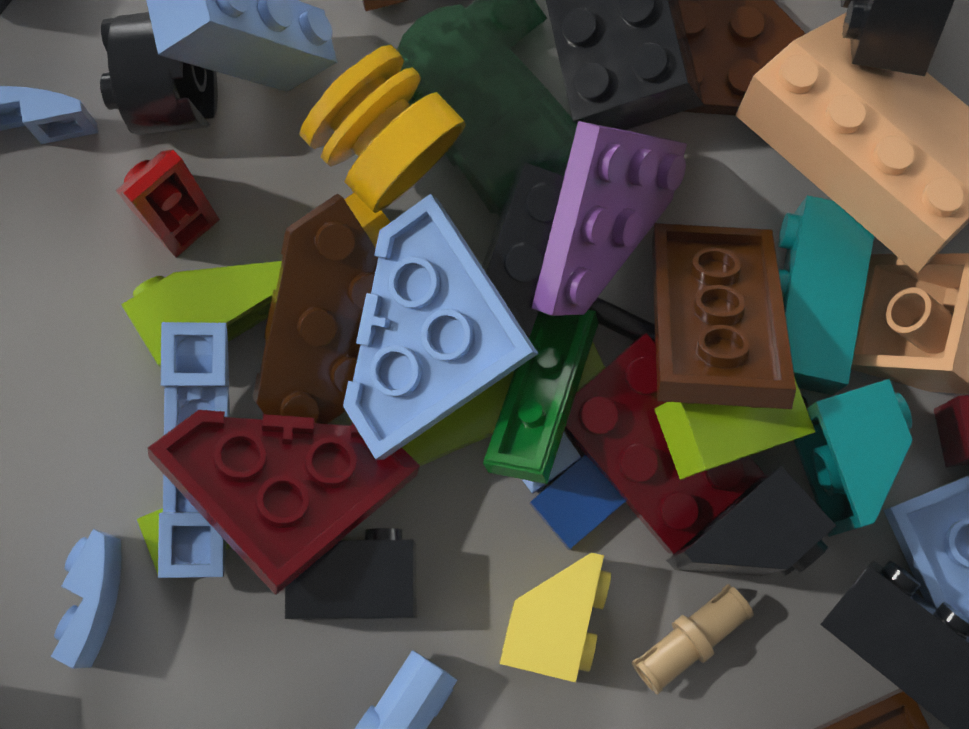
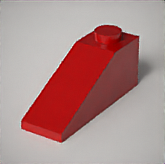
[115,150,220,258]

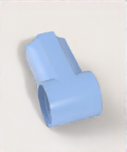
[355,650,457,729]

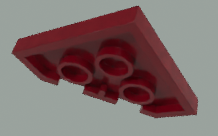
[148,410,420,595]

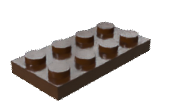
[652,223,796,409]

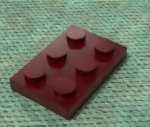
[565,333,764,554]

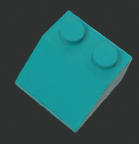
[794,379,913,537]

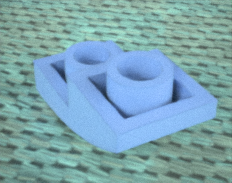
[51,529,122,669]

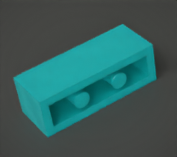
[778,195,874,395]

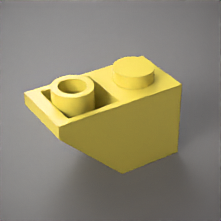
[499,552,611,683]

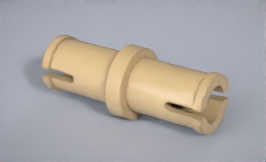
[631,584,754,695]

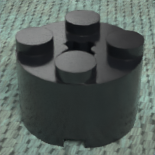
[100,12,218,135]

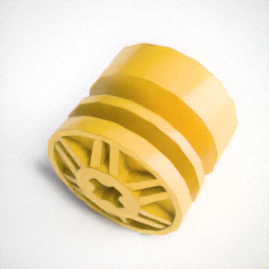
[299,45,466,213]

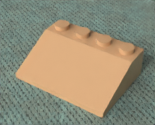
[735,13,969,274]

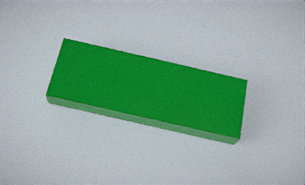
[483,310,599,484]

